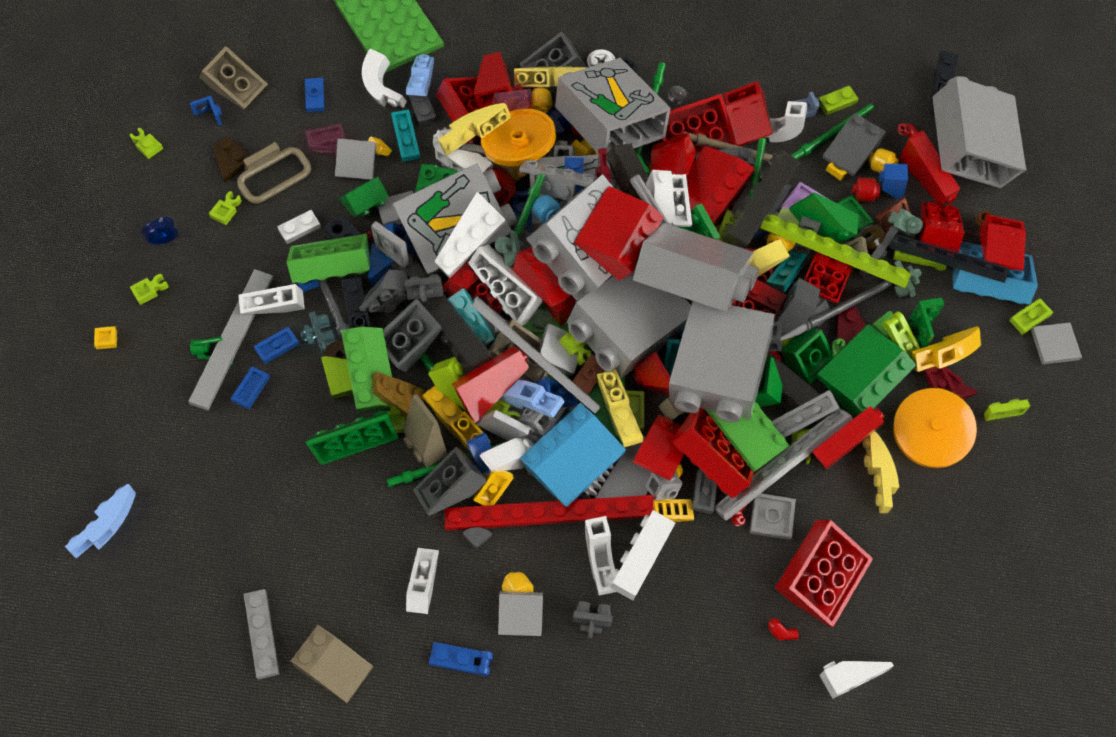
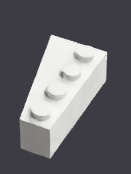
[434,192,505,278]
[468,245,543,326]
[610,510,675,600]

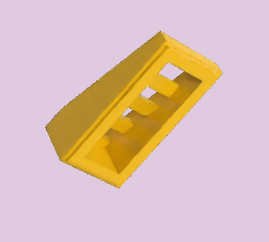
[653,499,694,522]

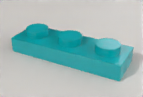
[391,110,420,162]
[766,251,808,292]
[447,288,496,349]

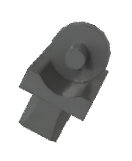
[404,274,444,302]
[572,601,613,638]

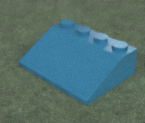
[952,241,1038,305]
[520,403,626,507]

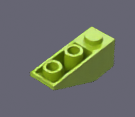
[428,357,466,410]

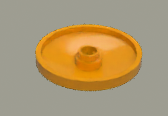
[481,108,556,167]
[893,388,977,468]

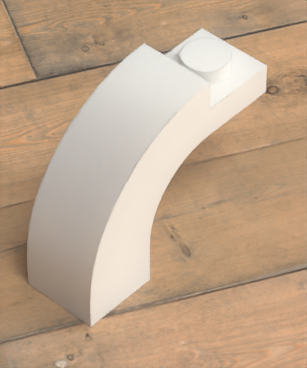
[362,49,407,108]
[767,101,807,142]
[585,516,617,595]

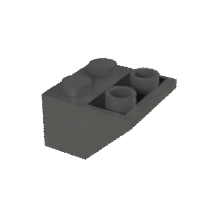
[359,270,408,313]

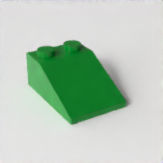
[789,192,859,244]

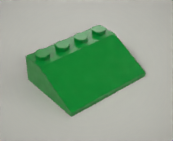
[816,324,916,419]
[306,410,399,465]

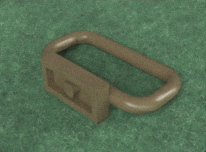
[237,142,311,204]

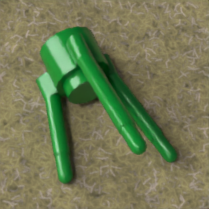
[190,336,233,365]

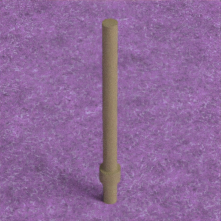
[683,132,790,167]

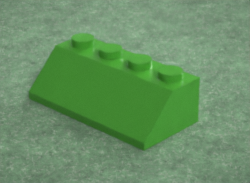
[287,234,371,284]
[341,327,394,414]
[705,402,789,472]

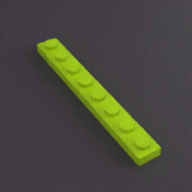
[760,214,911,288]

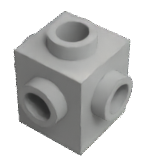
[548,141,575,157]
[519,408,557,436]
[645,472,683,500]

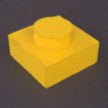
[368,137,392,156]
[826,163,848,181]
[94,326,117,349]

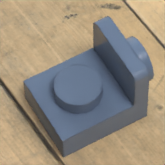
[792,92,819,118]

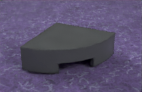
[462,527,492,550]

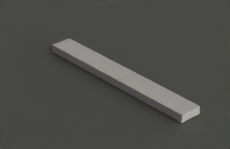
[189,269,273,411]
[471,300,600,413]
[714,409,853,521]

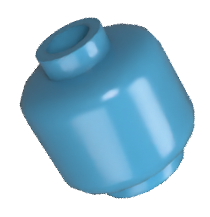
[533,195,561,223]

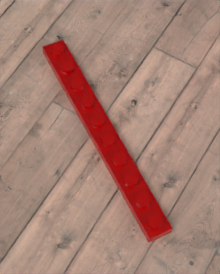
[445,495,654,531]

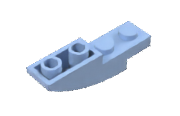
[406,54,434,96]
[500,380,564,418]
[65,484,136,558]

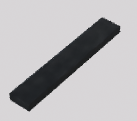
[890,234,1009,283]

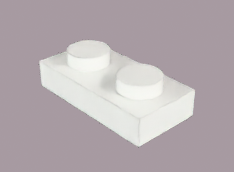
[277,210,321,244]

